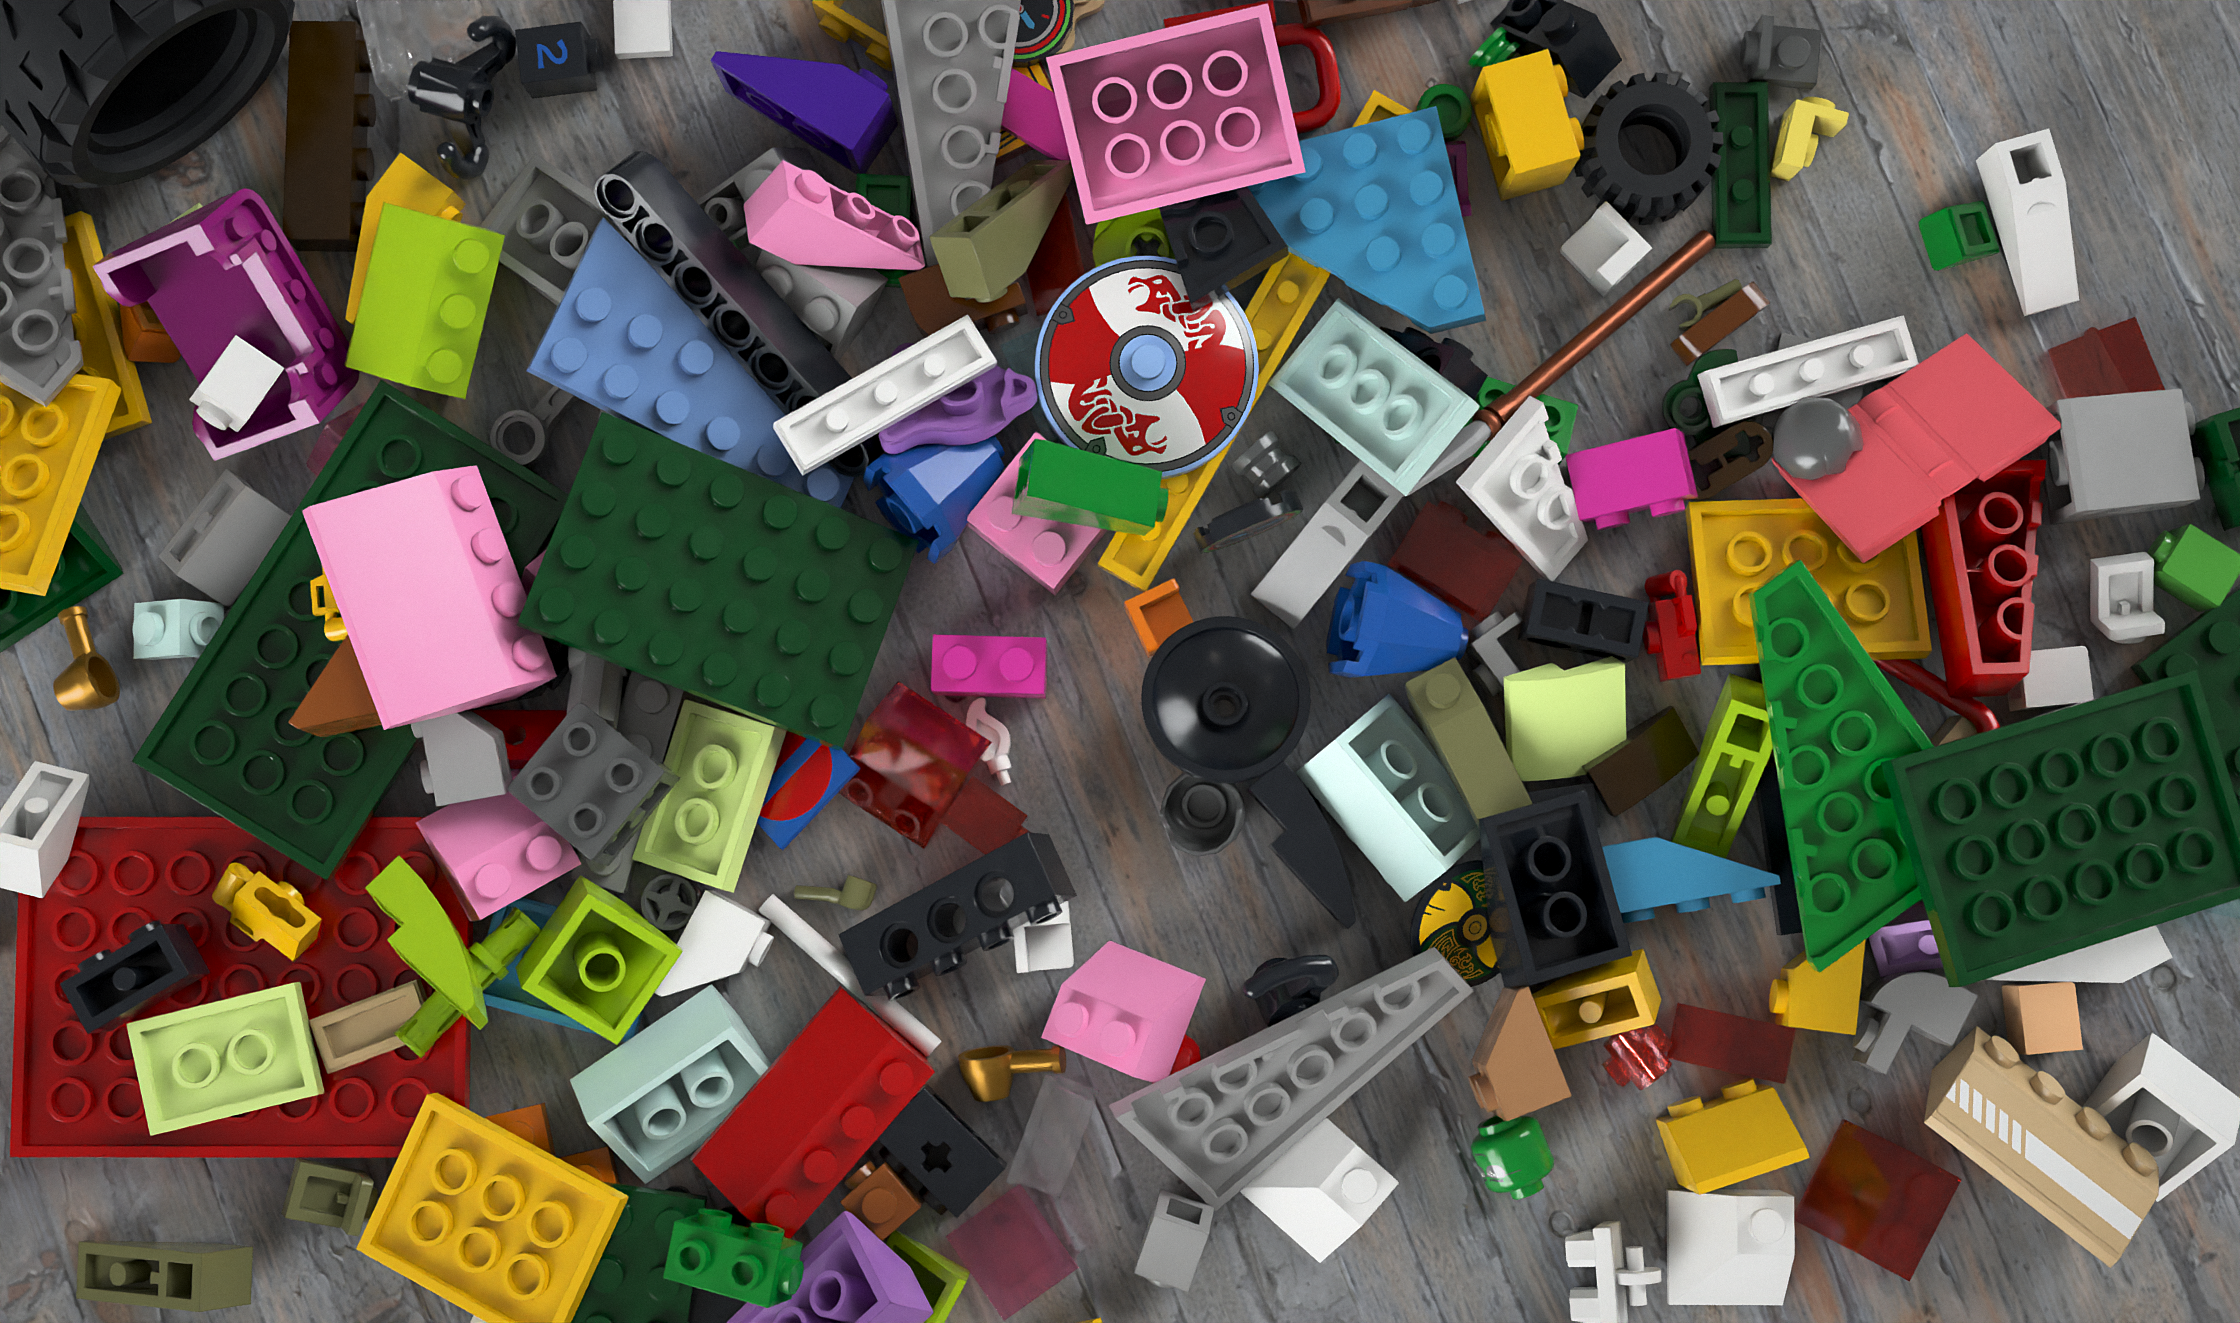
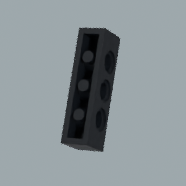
[838,832,1077,1001]

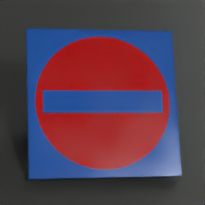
[757,723,861,850]

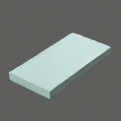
[1268,298,1480,496]

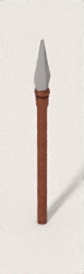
[1404,230,1716,496]

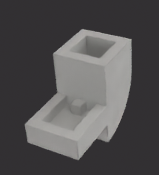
[1851,971,1978,1075]

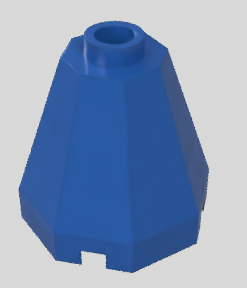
[863,435,1005,564]
[1326,561,1468,678]

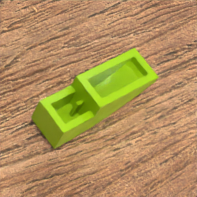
[365,855,488,1030]

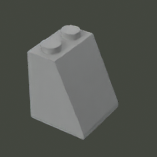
[2038,388,2205,525]

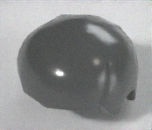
[1772,397,1864,480]
[1160,772,1246,857]

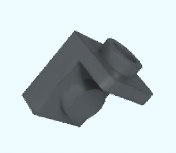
[1740,15,1822,90]

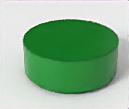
[1416,84,1472,142]

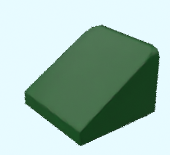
[1919,200,2000,271]

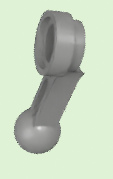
[490,385,579,466]

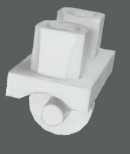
[1565,1221,1662,1323]

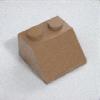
[1468,986,1572,1121]

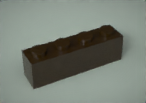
[283,21,378,252]

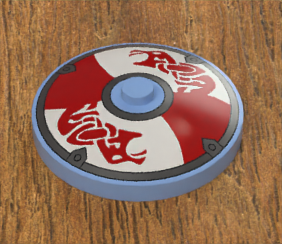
[1035,256,1259,480]

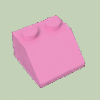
[416,769,581,921]
[1041,941,1206,1083]

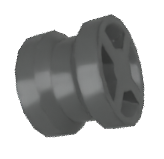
[1231,430,1302,499]
[641,874,702,931]

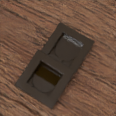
[1582,706,1699,817]

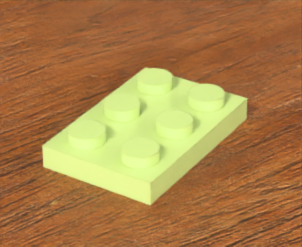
[632,699,787,893]
[126,982,325,1136]

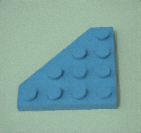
[1247,106,1486,334]

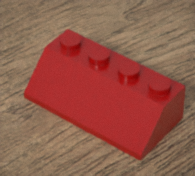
[690,985,935,1239]

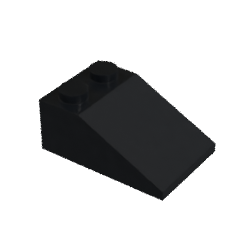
[1478,789,1632,987]

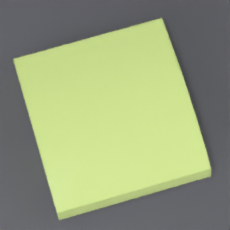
[1503,656,1626,781]

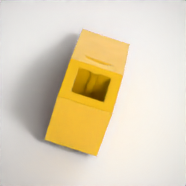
[345,152,466,325]

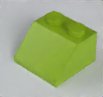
[515,875,683,1045]

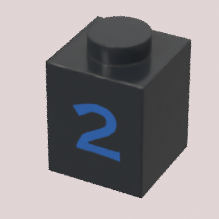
[515,21,604,99]

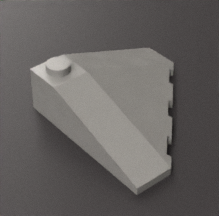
[0,126,84,407]

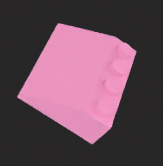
[1046,3,1306,225]
[302,465,557,730]

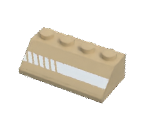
[1924,1026,2159,1268]

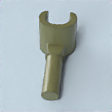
[1669,279,1742,330]
[794,875,877,911]

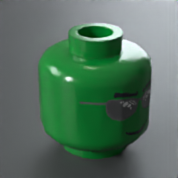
[1471,1115,1554,1200]

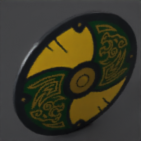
[1410,860,1500,987]

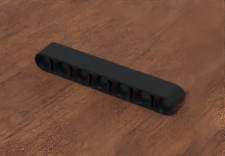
[594,151,885,477]

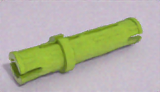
[394,907,541,1058]

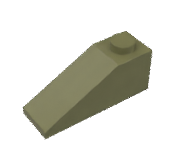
[929,160,1074,303]
[1405,657,1533,827]
[76,1240,253,1312]

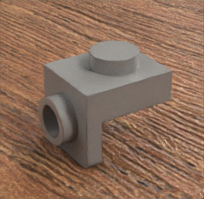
[1466,611,1523,701]

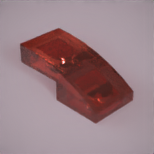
[1666,1003,1796,1084]

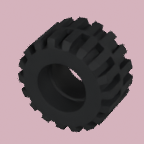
[1574,72,1723,225]

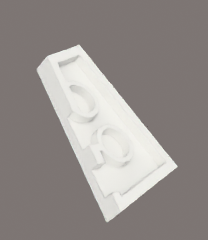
[1456,396,1588,581]

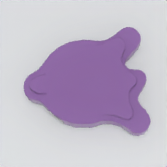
[878,343,1038,454]

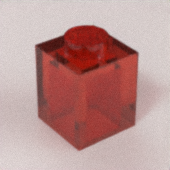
[940,776,1030,855]

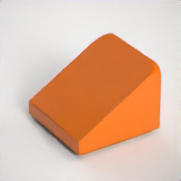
[119,301,181,363]

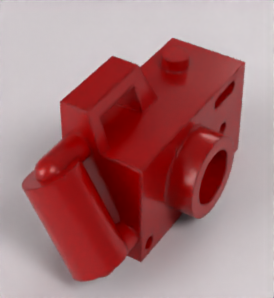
[1642,570,1701,682]

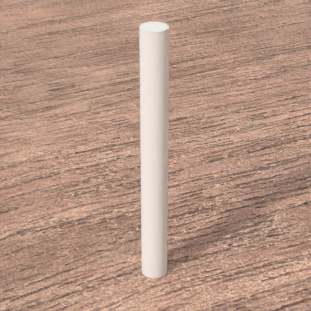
[758,894,942,1058]

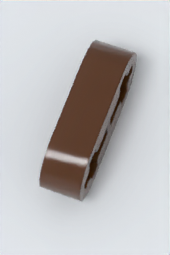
[1670,281,1770,367]

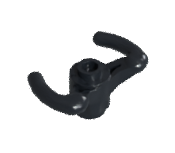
[408,16,517,180]
[1243,955,1339,1027]

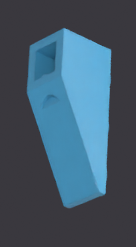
[1602,837,1781,923]

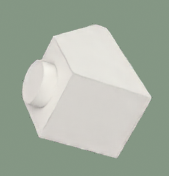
[0,761,90,898]
[654,890,774,997]

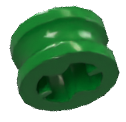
[1468,27,1522,68]

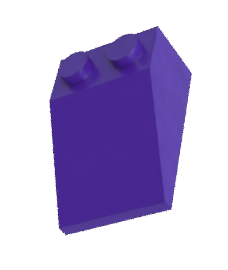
[710,51,898,175]

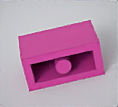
[1565,428,1698,530]
[931,634,1048,699]

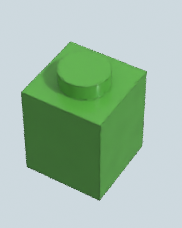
[2147,524,2240,612]

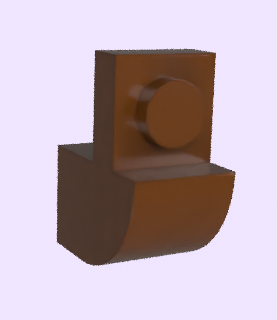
[898,264,1028,338]

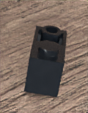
[1490,0,1622,99]

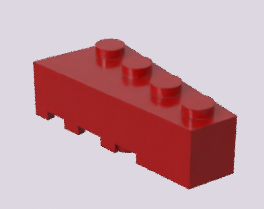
[1921,460,2046,698]

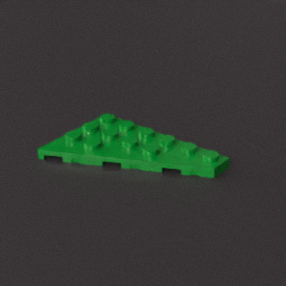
[1748,559,1934,972]

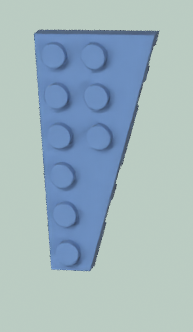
[526,217,854,508]

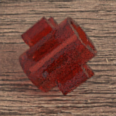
[1601,1024,1674,1090]

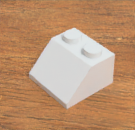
[2082,1033,2240,1202]

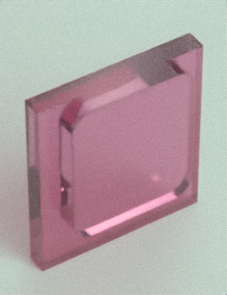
[946,1183,1078,1321]

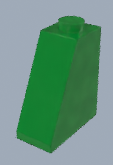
[1012,439,1168,536]

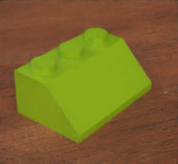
[344,202,505,399]

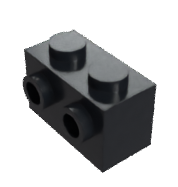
[60,920,211,1034]

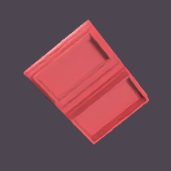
[1771,333,2061,563]

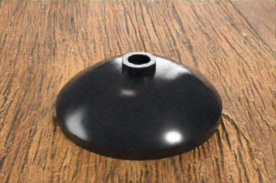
[1141,616,1311,783]

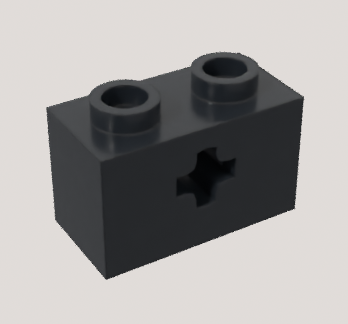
[878,1085,1007,1218]

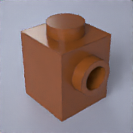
[840,1160,925,1241]

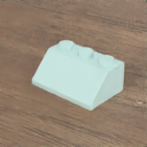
[1296,694,1480,902]
[570,984,771,1184]

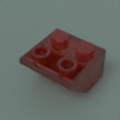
[838,681,992,849]

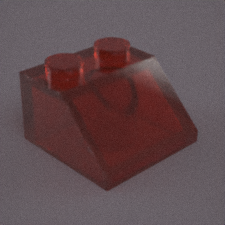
[1794,1119,1962,1282]

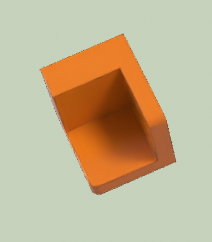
[1124,578,1193,658]

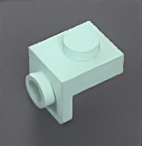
[132,599,224,660]

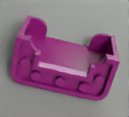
[92,188,360,461]

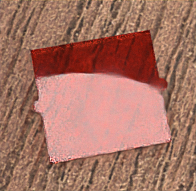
[2048,317,2165,398]

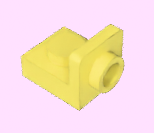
[1770,97,1849,181]

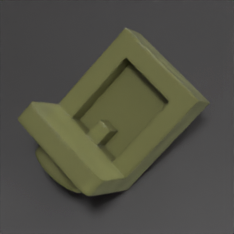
[281,1158,378,1236]

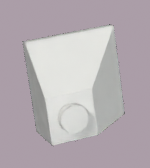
[1240,1117,1399,1263]
[1666,1189,1795,1305]

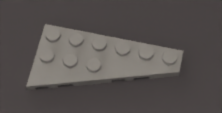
[881,0,1021,267]
[1108,947,1474,1211]

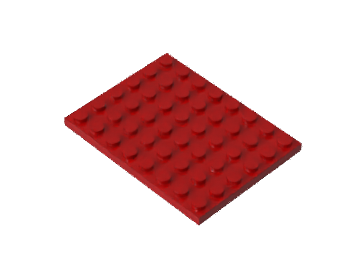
[10,817,473,1158]

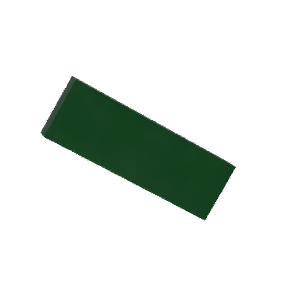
[1709,82,1772,249]

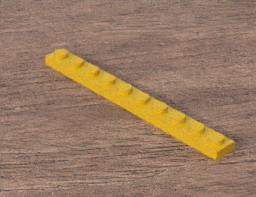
[1098,90,1413,592]

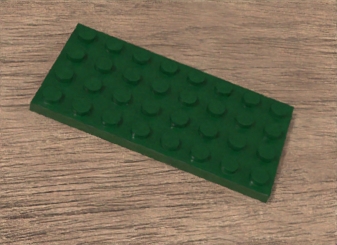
[132,380,569,881]

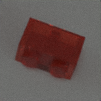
[1387,501,1523,622]

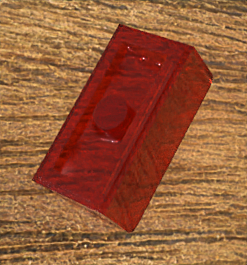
[1027,192,1085,317]

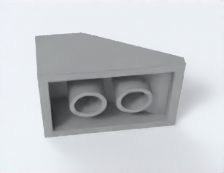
[479,154,651,306]

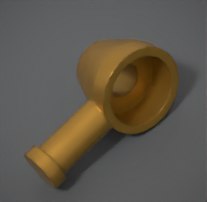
[53,606,120,711]
[958,1045,1066,1102]

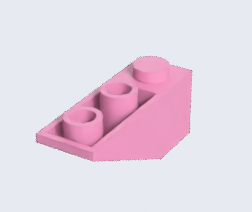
[744,160,925,271]

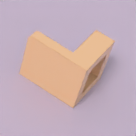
[2002,982,2083,1055]

